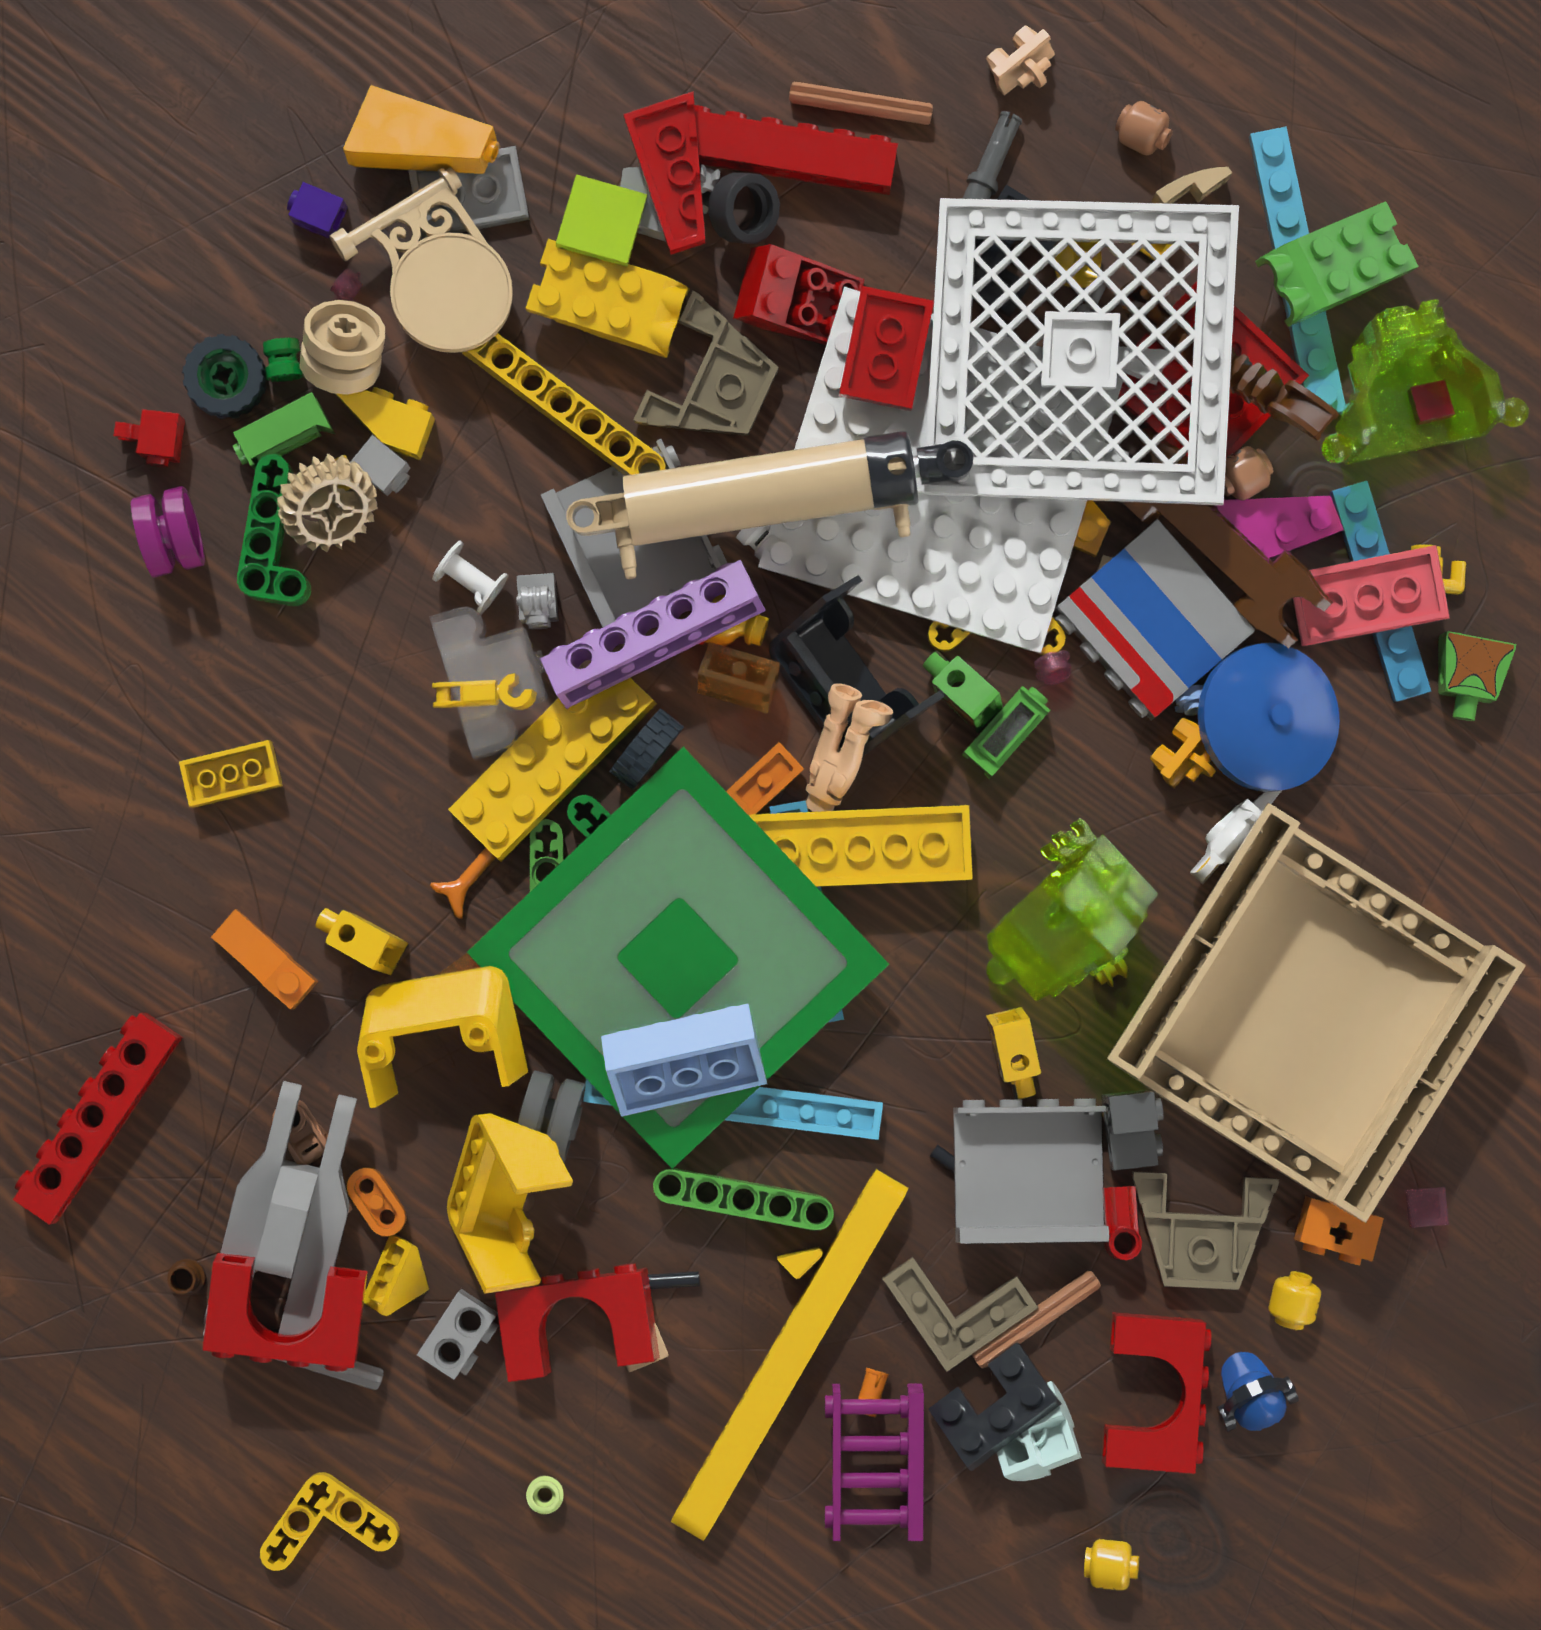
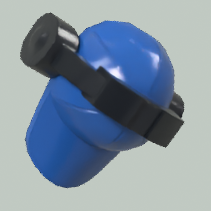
[1216,1352,1299,1432]

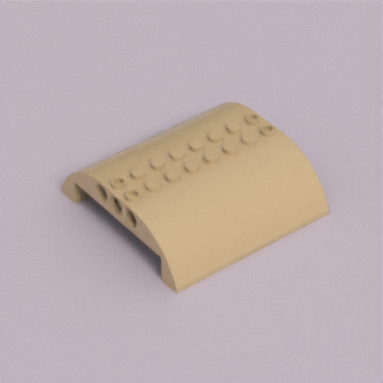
[1107,803,1526,1223]

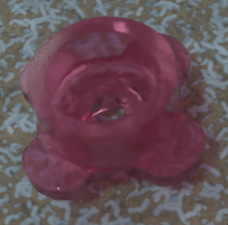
[1034,650,1072,685]

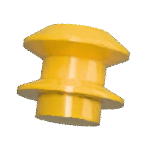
[1089,946,1128,987]

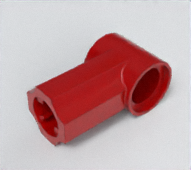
[1102,1186,1142,1260]

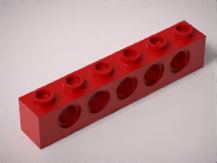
[13,1013,183,1225]

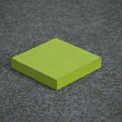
[556,174,648,267]

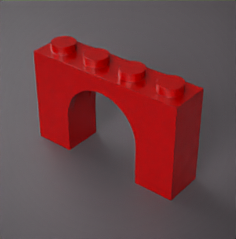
[203,1253,368,1372]
[495,1263,660,1382]
[1102,1312,1211,1474]

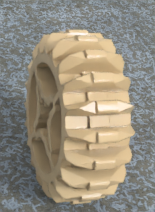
[277,454,378,552]

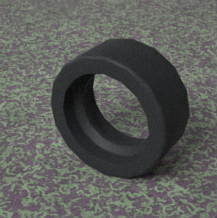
[709,173,780,244]

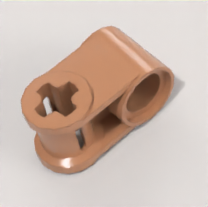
[272,1100,328,1165]

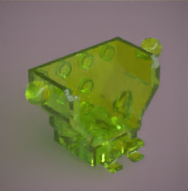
[1321,299,1529,465]
[986,818,1158,1001]

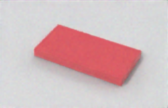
[1293,545,1450,647]

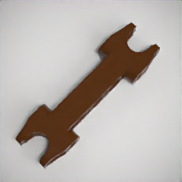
[1123,428,1333,648]

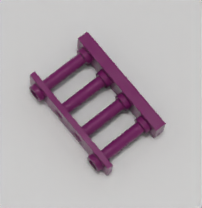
[825,1383,924,1541]

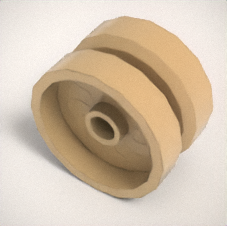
[300,300,385,394]

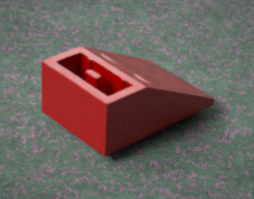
[733,244,865,345]

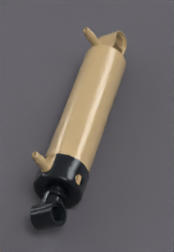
[566,431,973,579]

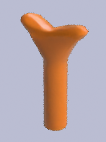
[430,847,496,919]

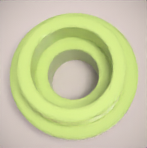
[526,1476,564,1514]

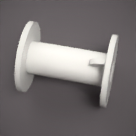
[432,541,508,614]

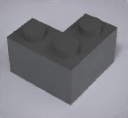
[1101,1090,1163,1170]

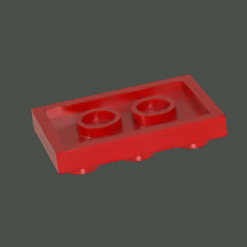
[839,286,934,411]

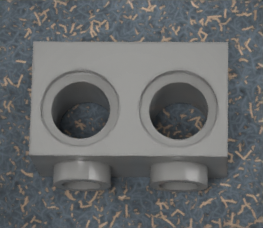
[417,1289,499,1380]

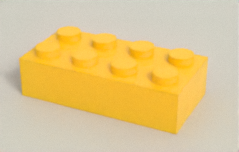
[179,740,283,808]

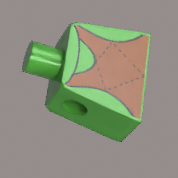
[1438,631,1516,721]
[922,651,1003,733]

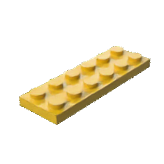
[448,678,657,862]
[749,805,973,887]

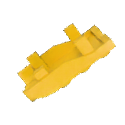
[526,239,689,358]

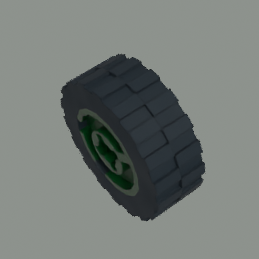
[182,334,267,419]
[609,709,684,790]

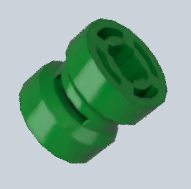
[262,338,303,382]

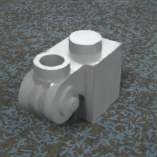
[516,573,559,629]

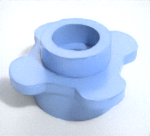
[1175,685,1203,716]

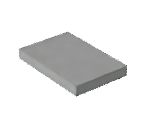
[408,146,530,239]

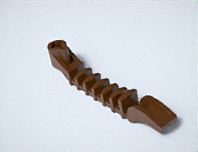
[1119,281,1339,441]

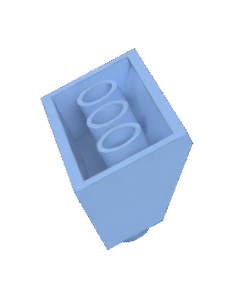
[601,1004,767,1116]

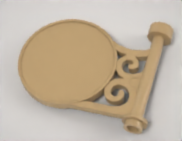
[330,167,513,353]

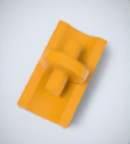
[1150,717,1216,789]

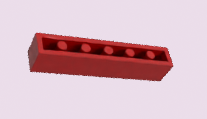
[695,105,898,195]

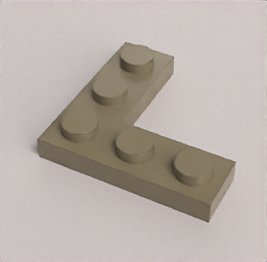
[882,1257,1038,1372]

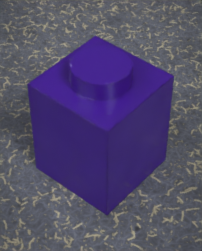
[287,182,348,239]

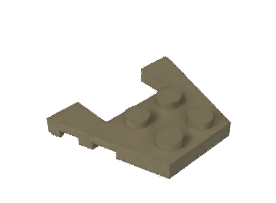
[633,291,779,436]
[1132,1171,1279,1290]

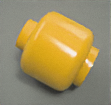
[1268,1271,1321,1330]
[1084,1539,1139,1591]

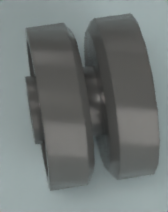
[518,1070,585,1163]

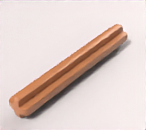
[789,82,933,125]
[972,1271,1101,1369]

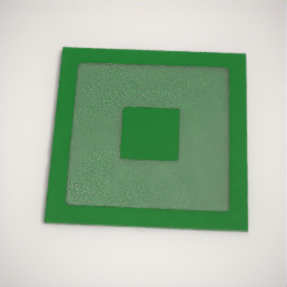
[467,747,889,1169]

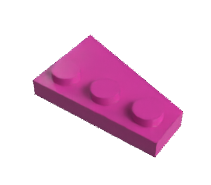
[1214,496,1344,559]

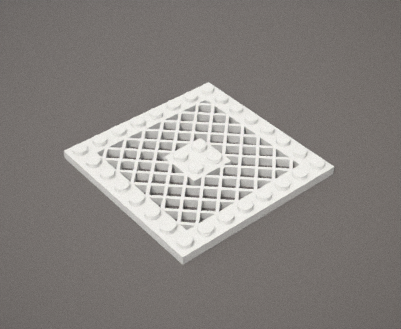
[923,198,1239,505]

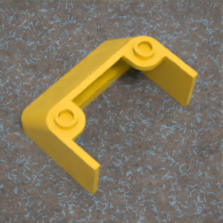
[357,966,528,1108]
[447,1113,573,1294]

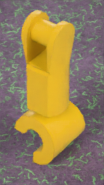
[432,673,537,710]

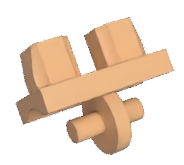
[986,26,1055,96]

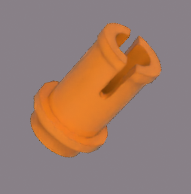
[858,1367,889,1418]

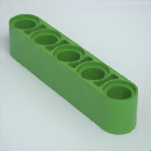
[653,1168,834,1230]

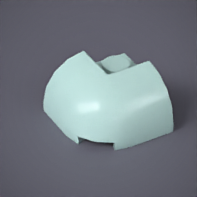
[997,1381,1082,1481]

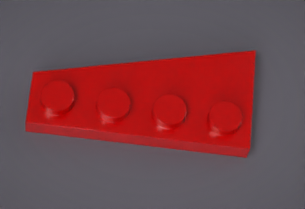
[623,92,706,255]

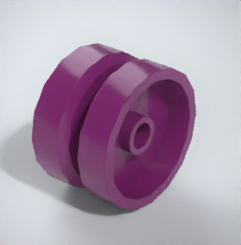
[131,486,205,578]

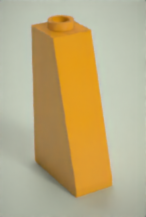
[343,85,500,174]

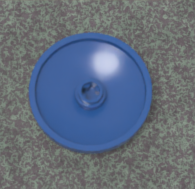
[1198,643,1340,792]

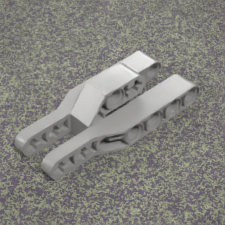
[203,1081,357,1335]

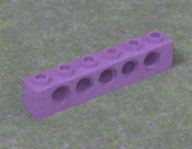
[540,560,766,709]

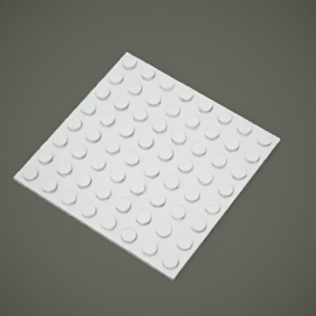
[758,287,1123,654]

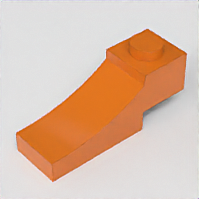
[211,909,319,1009]

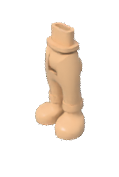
[806,684,893,812]

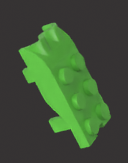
[1255,201,1419,327]

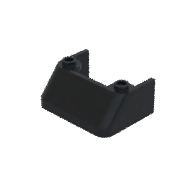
[769,575,946,756]

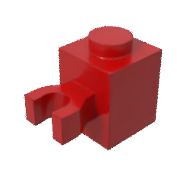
[113,409,185,467]

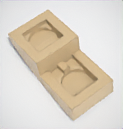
[1152,167,1232,204]

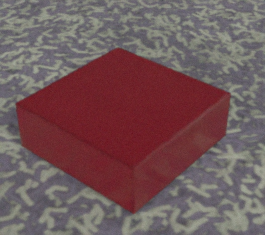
[1407,379,1455,425]

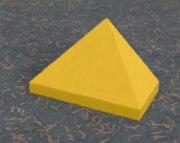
[364,1234,429,1316]

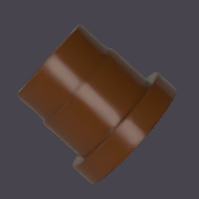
[167,1258,206,1296]

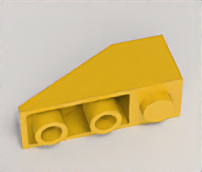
[334,387,435,460]

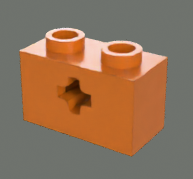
[1294,1196,1384,1265]

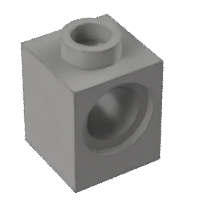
[350,435,411,497]

